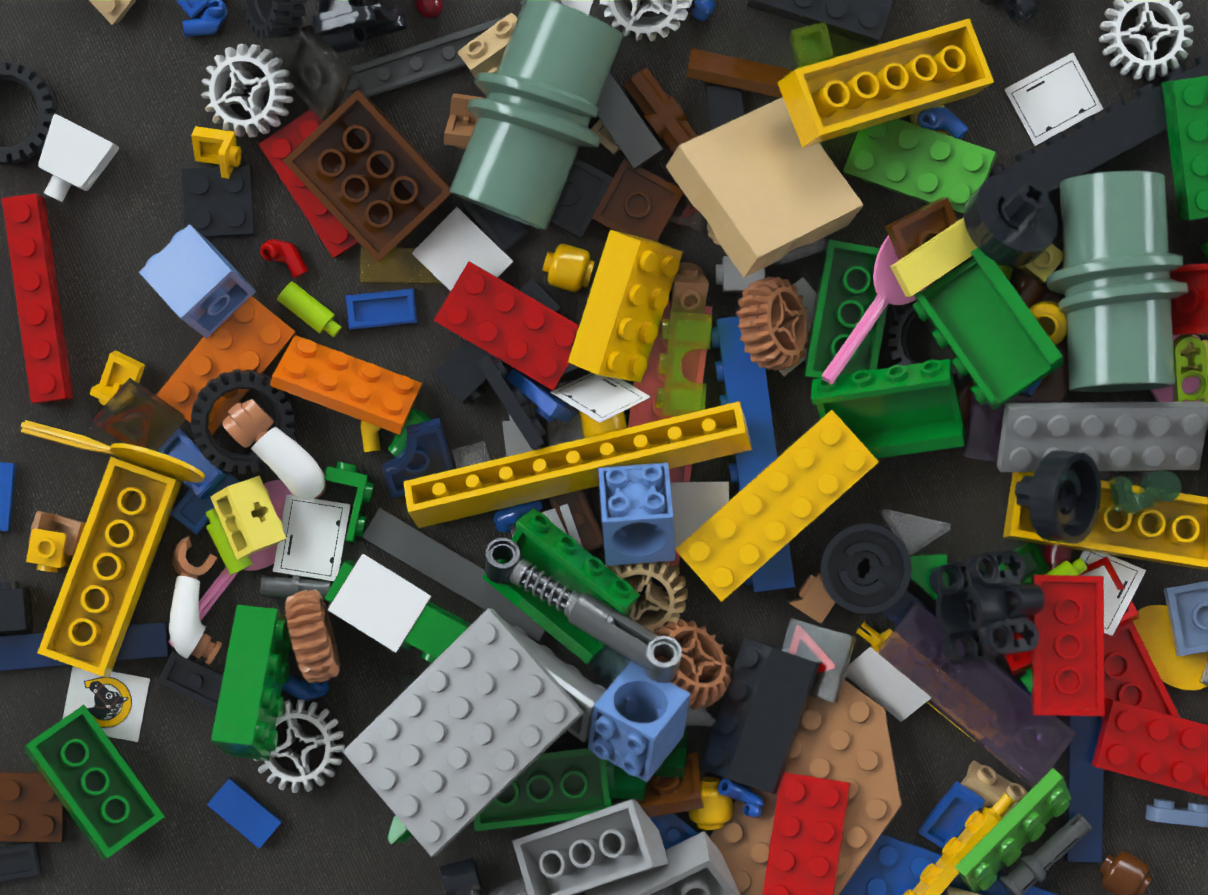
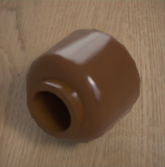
[1098,851,1153,895]

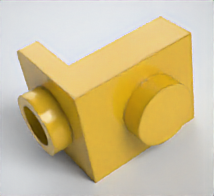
[191,126,241,179]
[90,350,145,408]
[26,528,70,573]

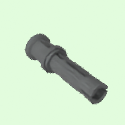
[999,813,1093,895]

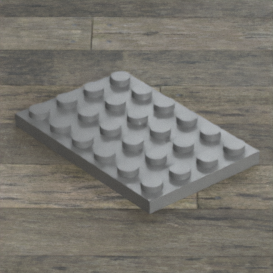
[342,608,584,857]

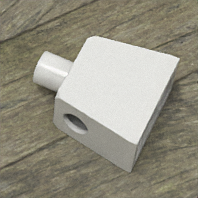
[38,114,120,202]

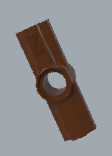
[623,67,698,154]

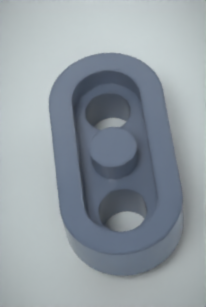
[1145,799,1208,827]

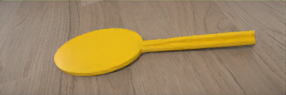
[21,420,205,483]
[1133,605,1208,690]

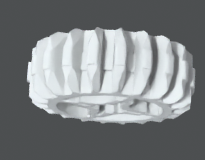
[600,0,692,41]
[1099,0,1193,81]
[201,44,294,137]
[253,699,345,793]

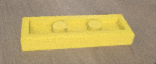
[890,217,978,296]

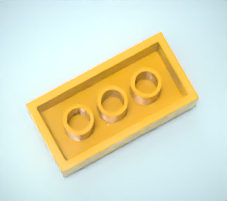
[568,230,683,383]

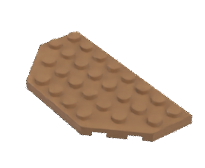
[709,670,902,895]

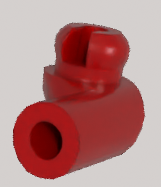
[260,239,308,279]

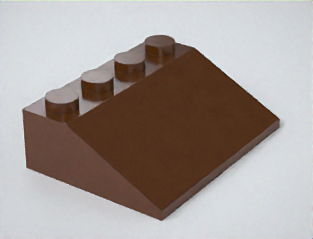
[283,90,453,262]

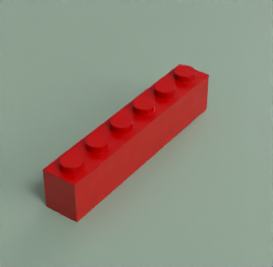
[2,193,74,404]

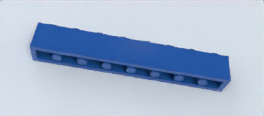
[710,316,795,592]

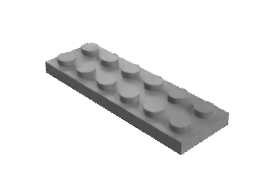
[997,402,1208,472]

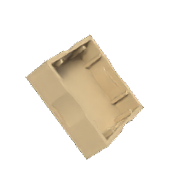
[666,97,863,278]

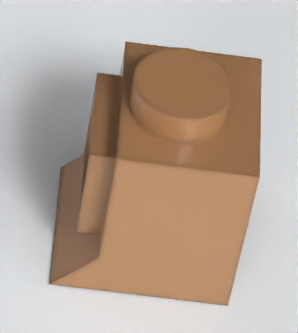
[786,572,835,624]

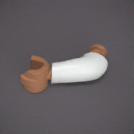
[223,399,327,500]
[169,536,222,665]

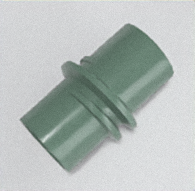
[449,0,623,231]
[1047,171,1188,393]

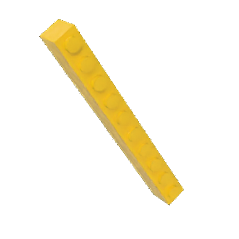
[403,402,752,528]

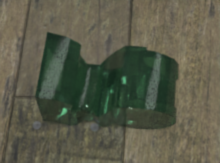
[1108,471,1181,515]

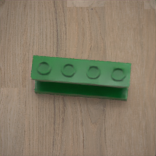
[912,248,1064,411]
[811,359,965,459]
[482,508,640,664]

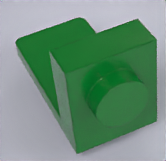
[324,461,374,543]

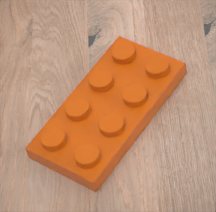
[157,296,297,437]
[270,335,422,435]

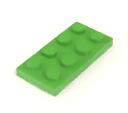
[843,119,997,216]
[955,768,1071,893]

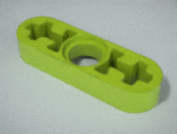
[1173,335,1208,426]

